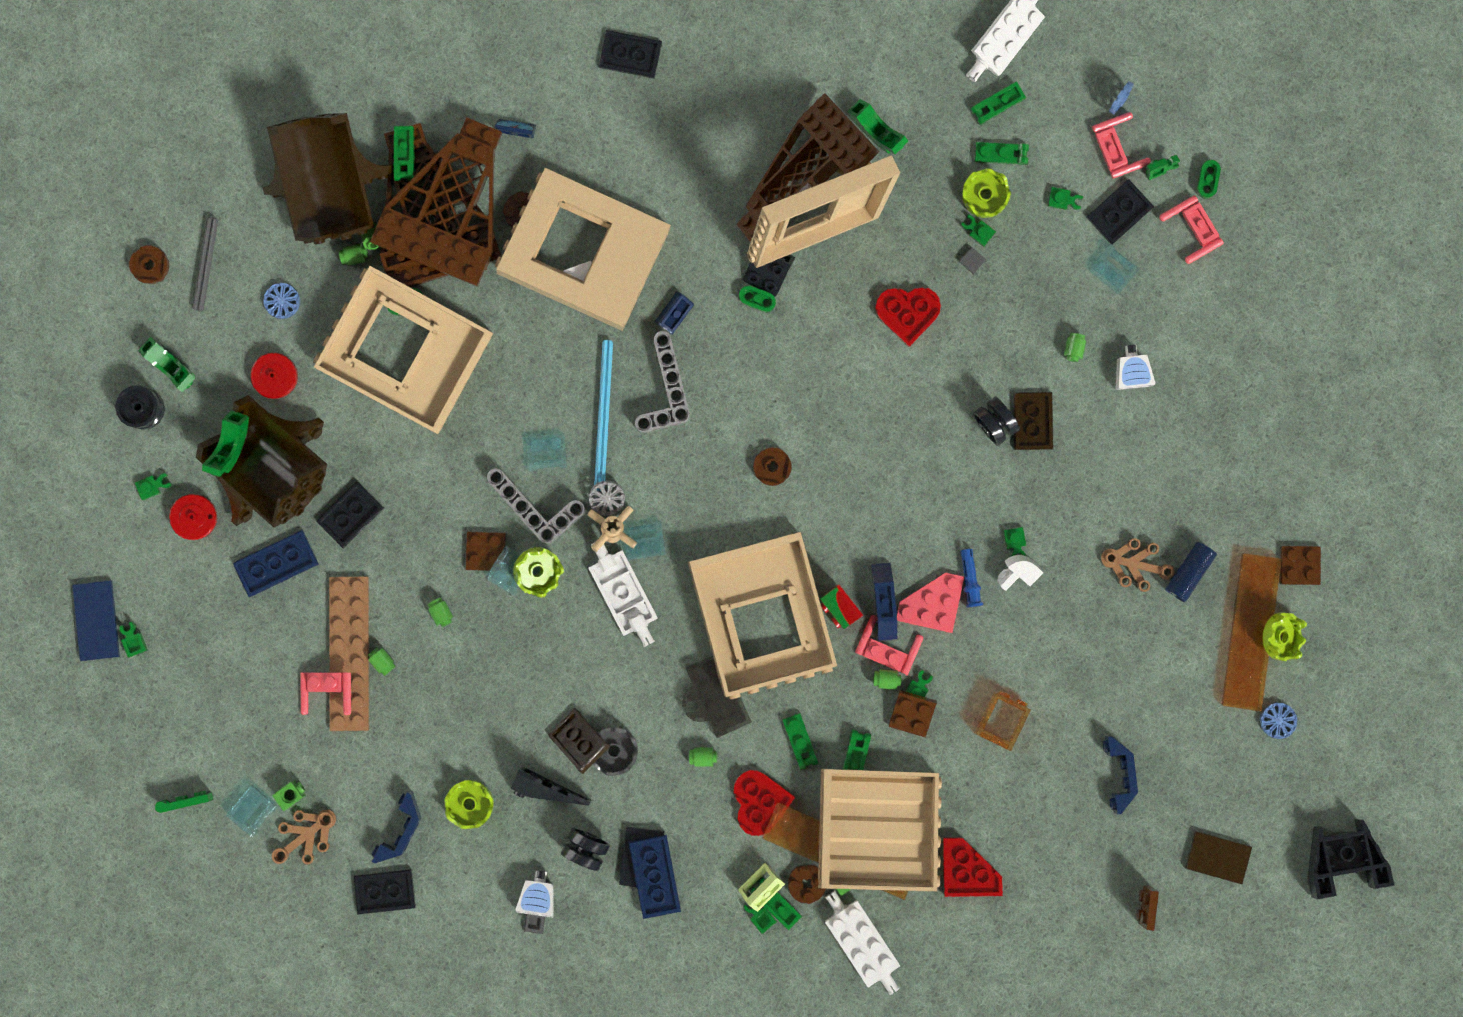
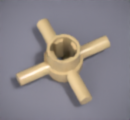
[588,506,637,552]

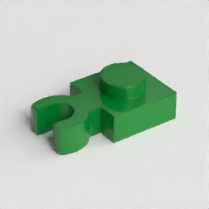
[1146,155,1180,180]
[1048,187,1083,210]
[961,214,996,247]
[135,473,172,501]
[1003,527,1026,557]
[119,622,148,658]
[906,670,933,697]
[744,905,777,934]

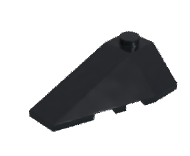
[511,767,592,806]

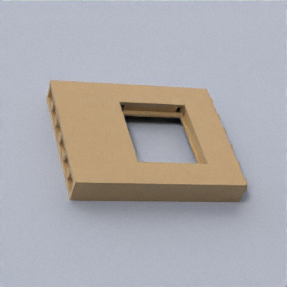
[747,155,900,268]
[495,168,671,331]
[313,266,493,434]
[688,532,837,700]

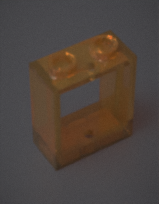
[974,690,1031,751]

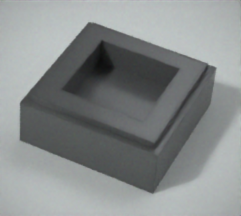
[959,247,986,274]
[524,914,546,934]

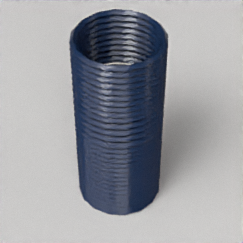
[1165,542,1217,602]

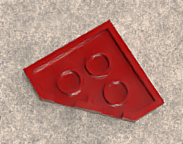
[943,837,1003,897]

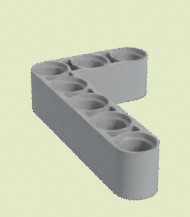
[635,331,690,433]
[487,468,585,544]

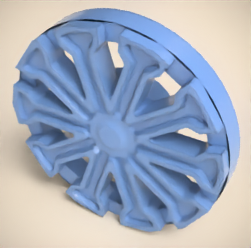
[1109,81,1134,115]
[263,283,300,319]
[1260,703,1297,739]

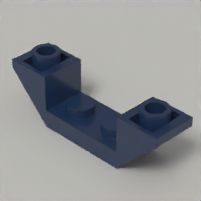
[871,563,898,641]
[1102,735,1138,814]
[372,791,421,863]

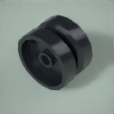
[115,385,165,430]
[973,396,1020,446]
[560,828,610,871]

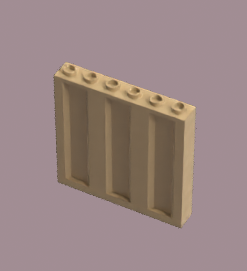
[818,769,942,891]

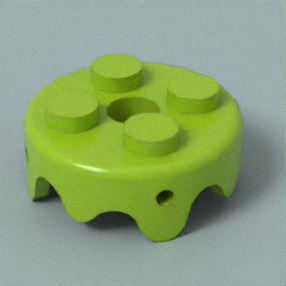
[962,168,1011,218]
[513,547,564,598]
[1263,612,1307,661]
[445,780,494,829]

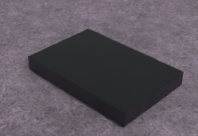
[599,30,662,79]
[1086,179,1154,245]
[316,481,384,549]
[619,826,665,887]
[354,869,416,915]

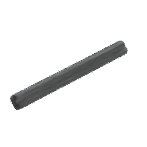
[192,217,218,311]

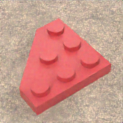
[897,573,964,633]

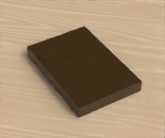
[1013,392,1053,450]
[548,708,610,774]
[1185,831,1252,885]

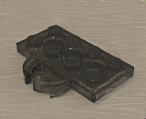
[682,655,752,738]

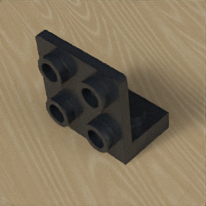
[742,255,795,297]

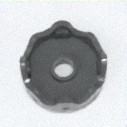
[593,727,638,776]

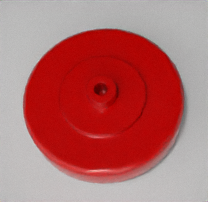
[250,353,298,399]
[169,494,217,540]

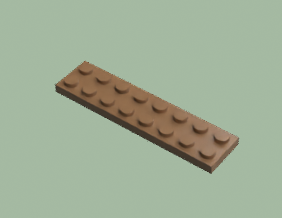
[329,577,369,731]

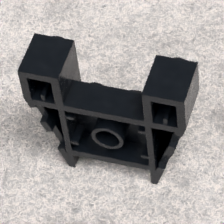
[1307,819,1395,899]

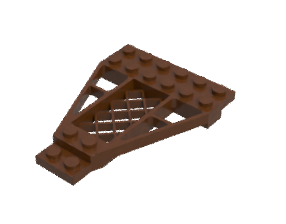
[737,93,879,242]
[370,117,503,287]
[380,123,502,287]

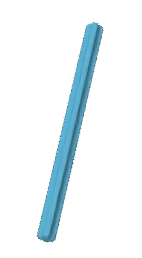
[594,340,613,492]

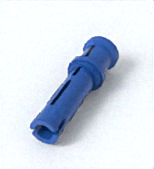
[960,549,984,608]

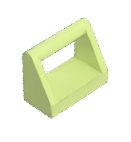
[738,863,785,912]

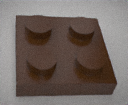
[466,532,506,571]
[1281,546,1321,585]
[889,690,937,738]
[1136,885,1159,931]

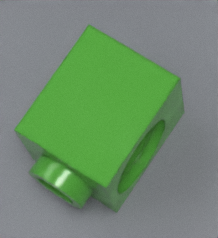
[272,780,306,811]

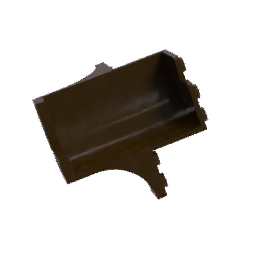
[262,113,394,245]
[195,395,327,528]

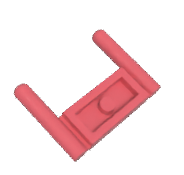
[1092,112,1151,179]
[1159,195,1224,264]
[855,615,923,675]
[300,672,351,715]

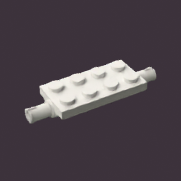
[966,0,1045,82]
[589,543,658,647]
[825,890,900,995]

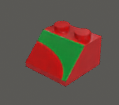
[820,585,863,629]

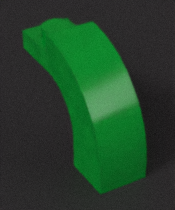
[847,99,908,154]
[138,337,196,392]
[202,410,249,477]

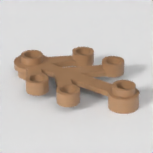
[1101,538,1175,592]
[272,809,336,864]

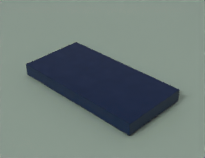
[233,530,319,598]
[72,581,120,661]
[628,834,681,919]

